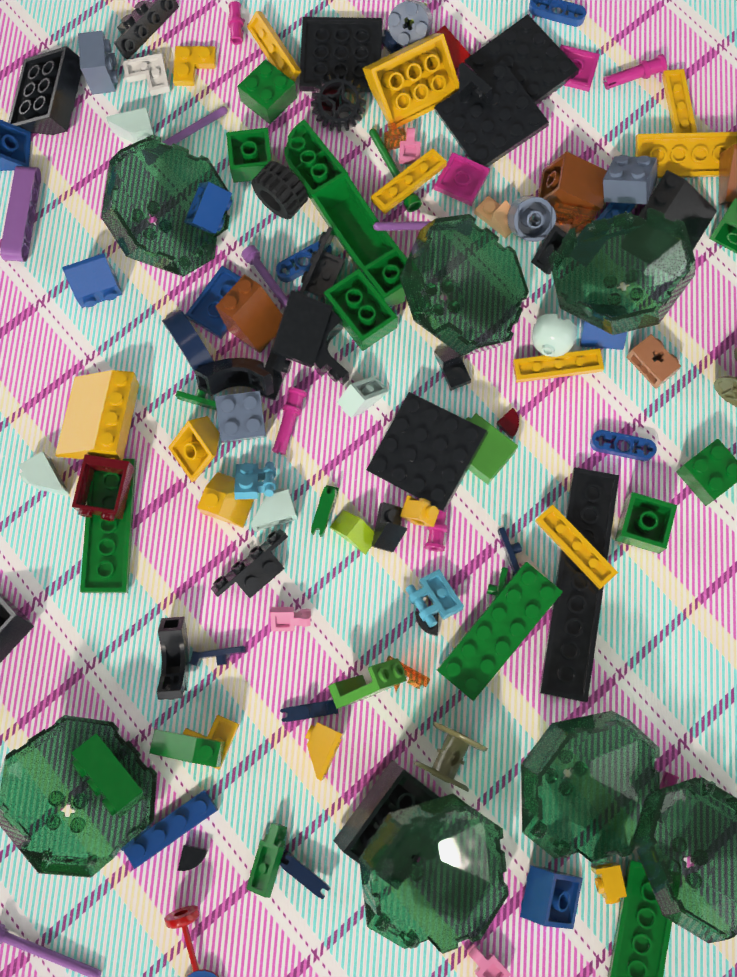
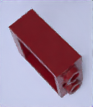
[72,454,135,521]

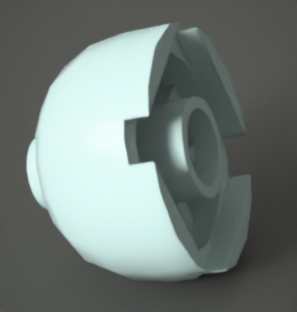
[531,314,578,357]

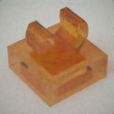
[384,122,406,151]

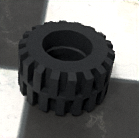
[251,161,308,220]

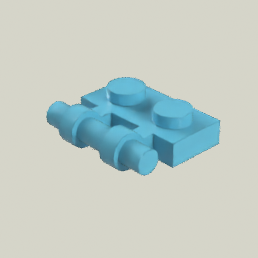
[234,461,276,500]
[405,569,464,628]

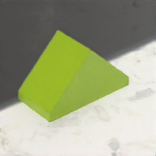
[330,510,374,555]

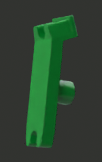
[175,389,217,411]
[311,485,339,537]
[486,567,508,598]

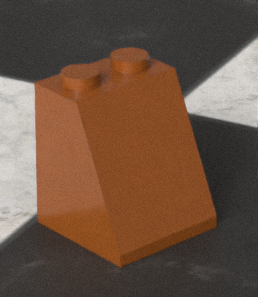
[718,144,737,208]
[538,151,607,217]
[216,274,283,354]

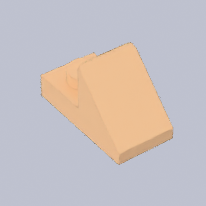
[474,195,512,239]

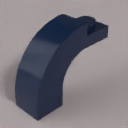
[162,310,214,373]

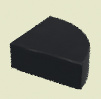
[415,611,439,636]
[177,844,208,871]

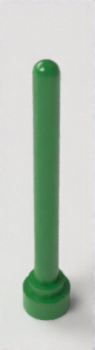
[369,128,422,212]

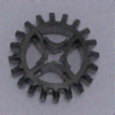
[311,73,366,133]

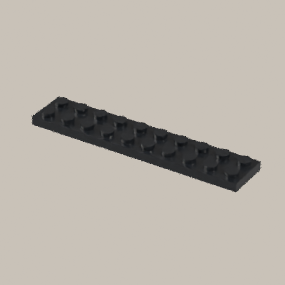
[539,467,619,703]

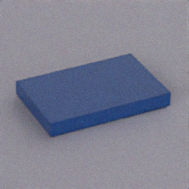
[185,266,241,339]

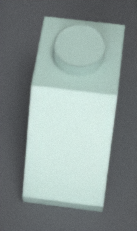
[106,107,156,145]
[337,376,389,418]
[18,451,69,496]
[250,488,298,532]

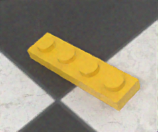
[247,11,301,82]
[662,69,697,133]
[371,148,447,214]
[512,348,604,383]
[535,504,618,589]

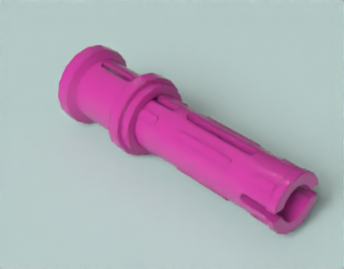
[603,54,667,90]
[272,387,307,455]
[424,509,448,552]

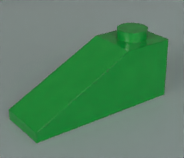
[149,729,225,767]

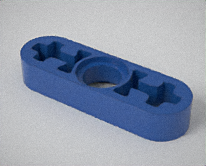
[529,0,586,27]
[276,241,332,283]
[590,430,657,461]

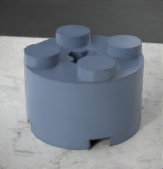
[388,0,433,46]
[507,195,556,242]

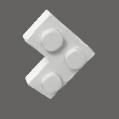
[122,53,171,96]

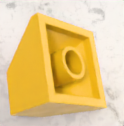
[168,416,220,482]
[197,472,255,528]
[305,722,344,781]

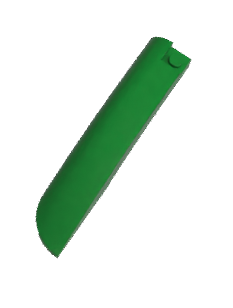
[284,119,423,306]

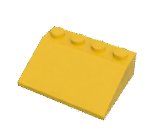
[363,33,459,130]
[55,370,139,460]

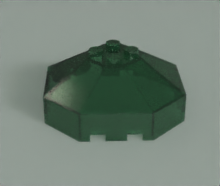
[101,134,232,277]
[549,208,695,335]
[400,214,529,356]
[521,710,660,865]
[0,715,157,878]
[632,777,737,944]
[359,793,509,954]

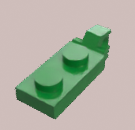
[246,823,287,898]

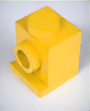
[400,495,440,527]
[591,862,627,904]

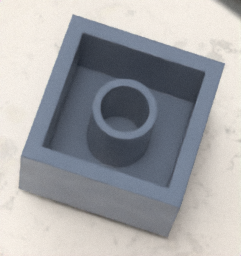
[78,30,118,95]
[603,155,657,204]
[215,391,266,443]

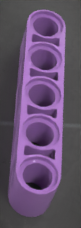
[0,166,41,262]

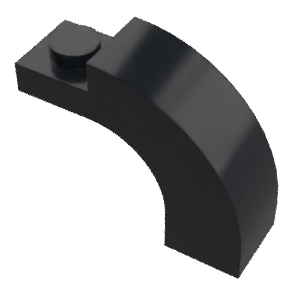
[314,310,349,385]
[194,358,274,396]
[157,616,189,700]

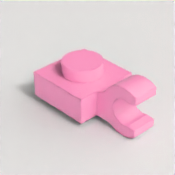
[399,128,421,164]
[270,607,311,631]
[466,943,511,977]

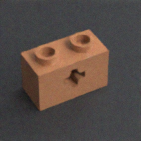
[626,334,681,389]

